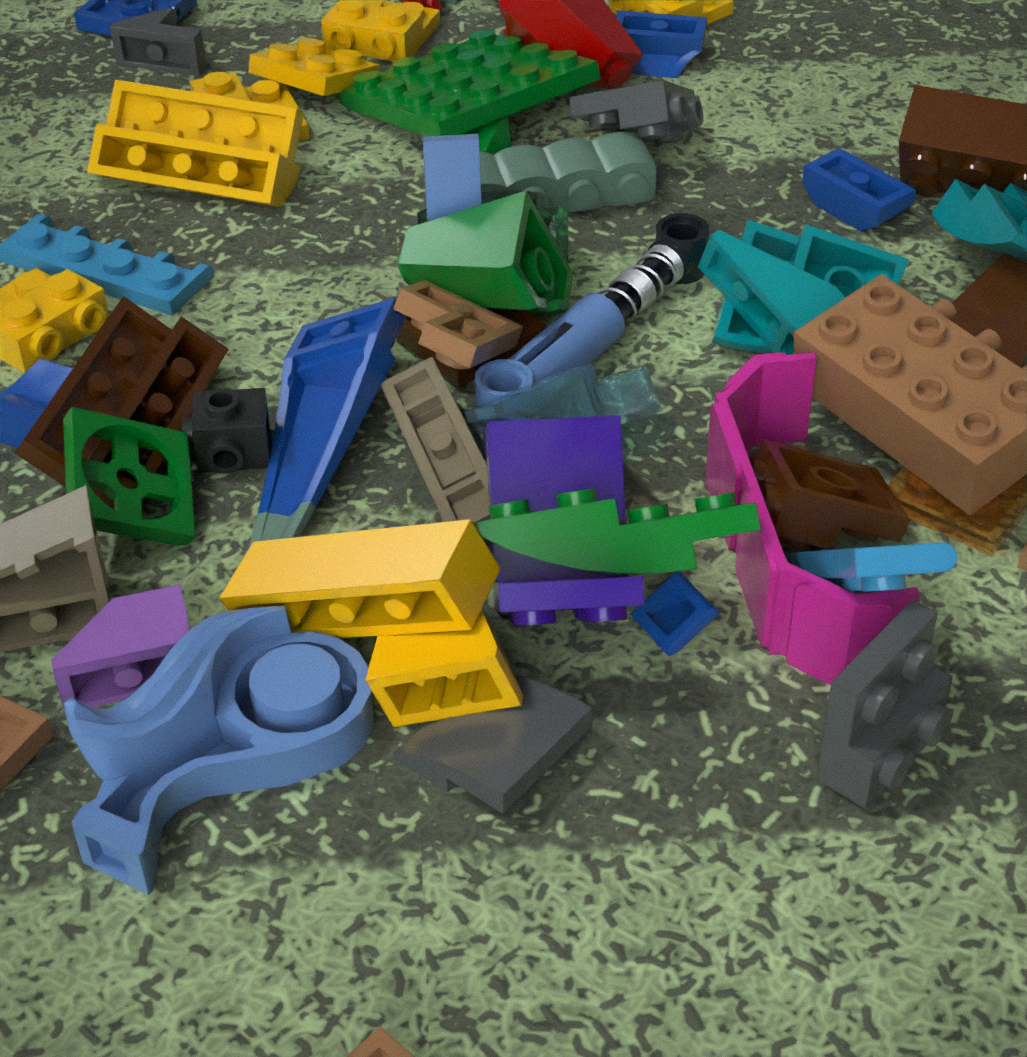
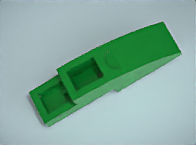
[476,488,761,574]

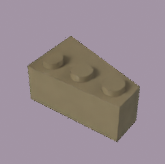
[0,485,111,652]

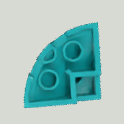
[931,179,1027,261]
[712,219,909,353]

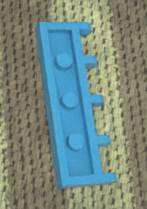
[0,214,214,316]
[789,542,957,592]

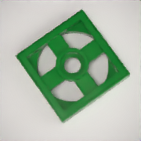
[63,407,195,546]

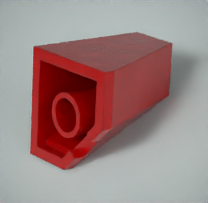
[499,0,643,88]

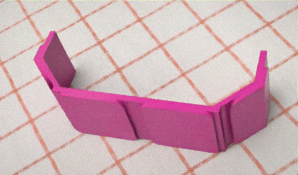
[705,352,920,685]

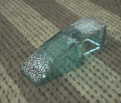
[465,363,662,427]

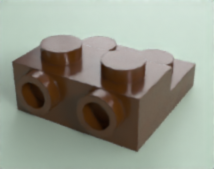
[749,438,910,550]

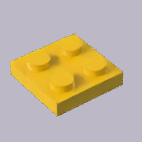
[248,38,380,96]

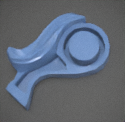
[64,605,374,895]

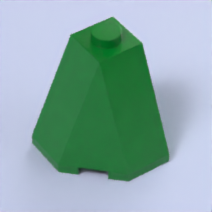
[398,191,574,312]

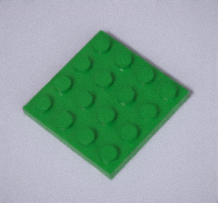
[338,29,600,136]

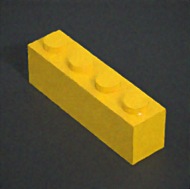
[219,519,501,638]

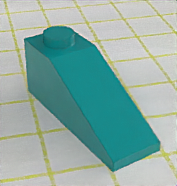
[698,230,846,355]

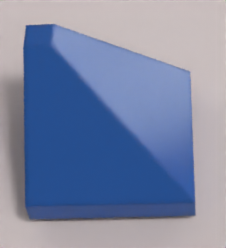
[630,571,719,656]

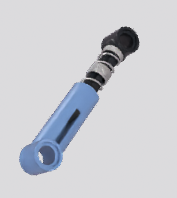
[475,213,709,432]

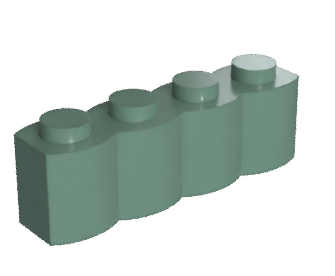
[479,132,657,216]

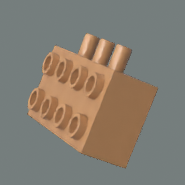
[793,274,1027,516]

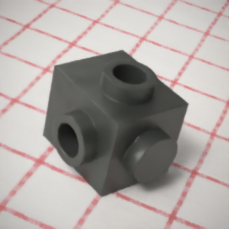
[182,388,271,473]

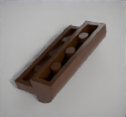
[14,296,229,509]

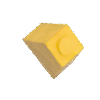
[365,605,523,727]

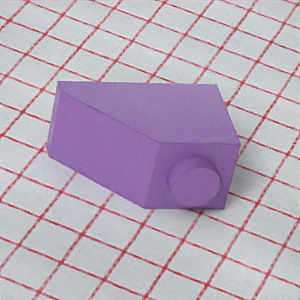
[51,584,190,709]

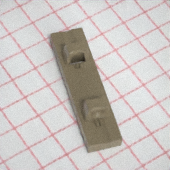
[381,357,490,531]

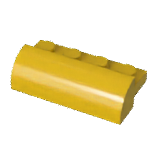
[87,79,304,207]

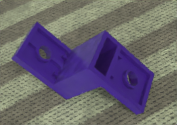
[482,415,644,625]

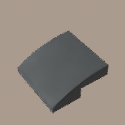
[394,674,593,814]

